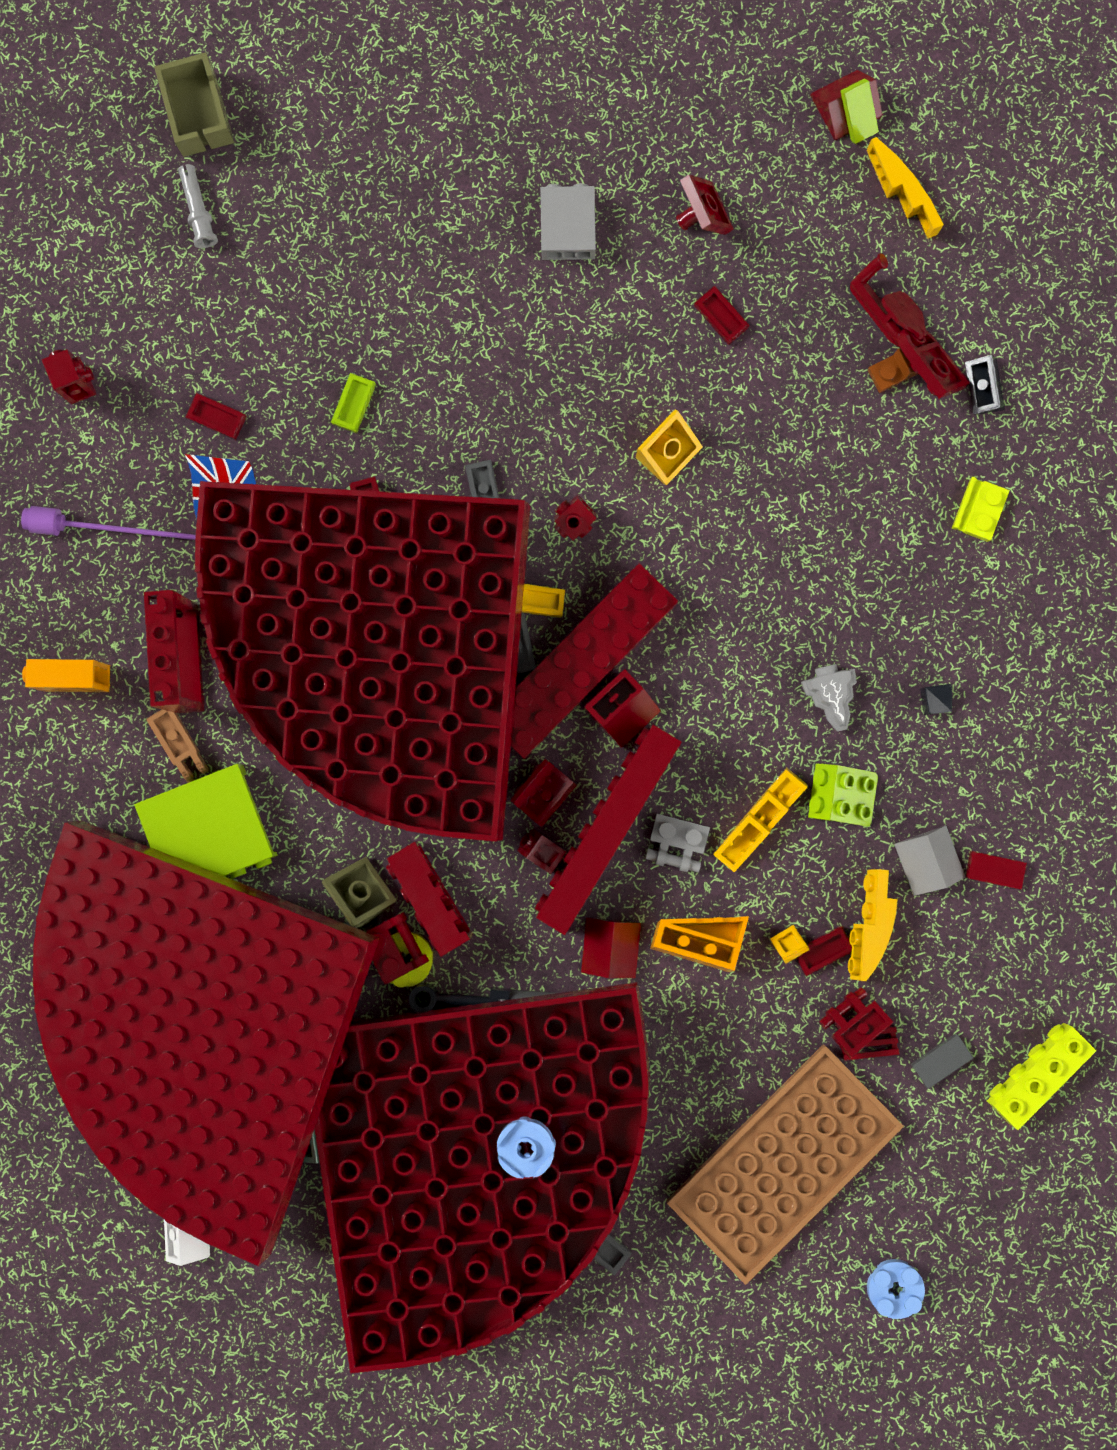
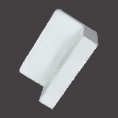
[164,1220,210,1266]

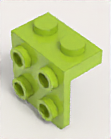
[808,763,878,827]

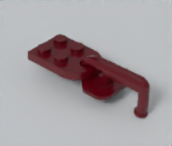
[850,253,970,399]

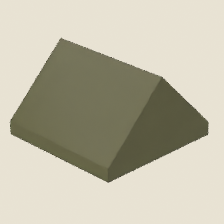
[322,857,397,928]

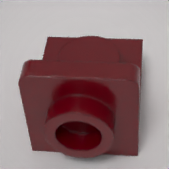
[517,829,566,874]

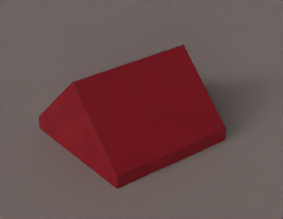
[810,70,883,141]
[581,917,641,979]

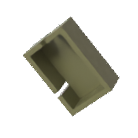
[154,52,234,157]

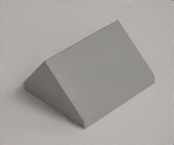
[894,825,965,896]

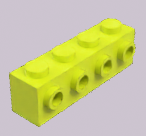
[987,1023,1096,1130]

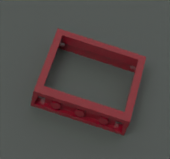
[144,590,204,713]

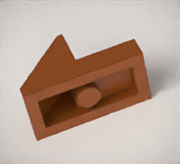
[867,348,918,393]

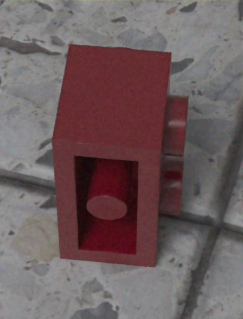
[41,349,96,405]

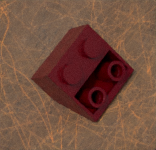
[584,669,661,748]

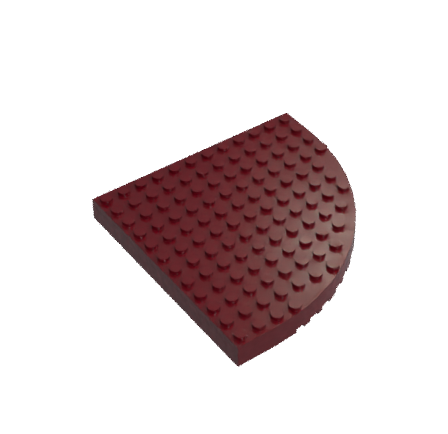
[195,481,531,842]
[33,820,380,1266]
[315,982,650,1374]

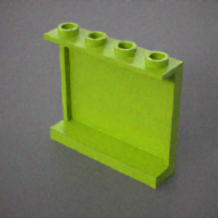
[134,764,278,879]

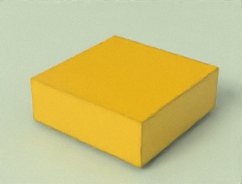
[770,925,809,964]

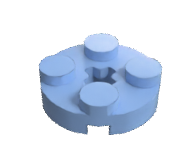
[497,1117,556,1179]
[867,1259,925,1319]

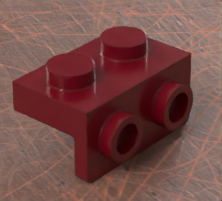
[510,759,577,827]

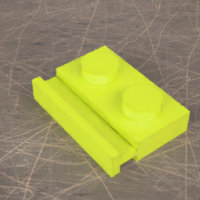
[952,477,1010,542]

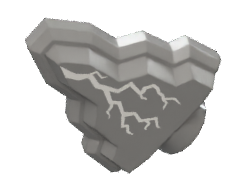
[801,664,857,732]

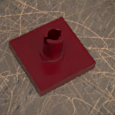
[676,174,734,235]

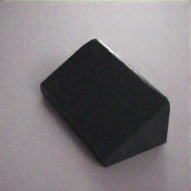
[965,355,1005,415]

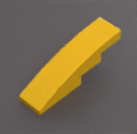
[866,137,944,239]
[713,768,808,872]

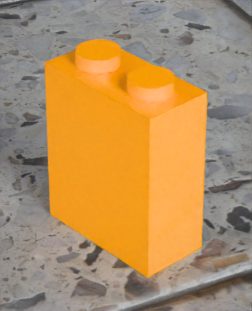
[22,659,110,692]

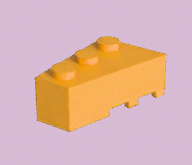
[650,916,749,972]

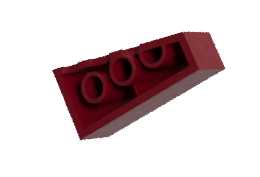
[386,841,473,957]

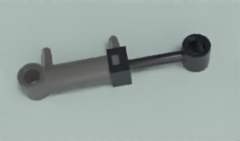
[409,983,559,1013]

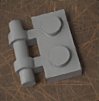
[645,814,710,873]

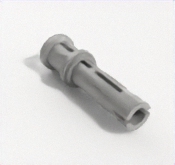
[178,164,218,248]

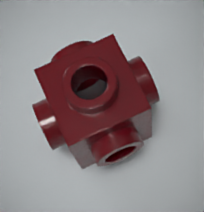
[554,494,597,541]

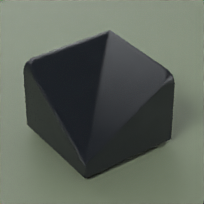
[920,684,952,716]

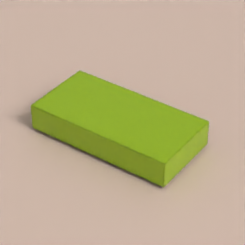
[841,79,879,144]
[331,373,376,434]

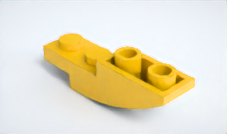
[848,869,898,981]

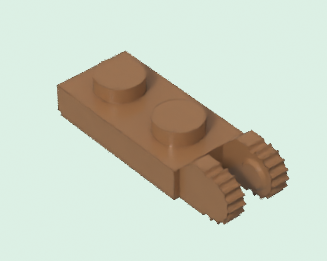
[146,710,209,783]

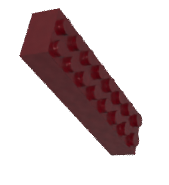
[511,563,678,759]
[534,725,682,935]

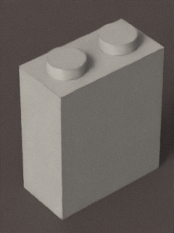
[540,183,596,260]

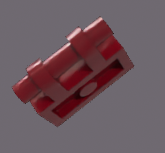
[819,987,893,1059]

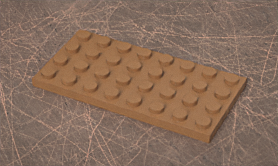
[666,1044,904,1285]

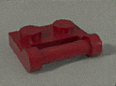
[367,912,429,985]

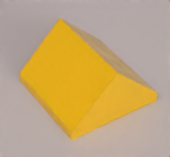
[636,410,703,485]

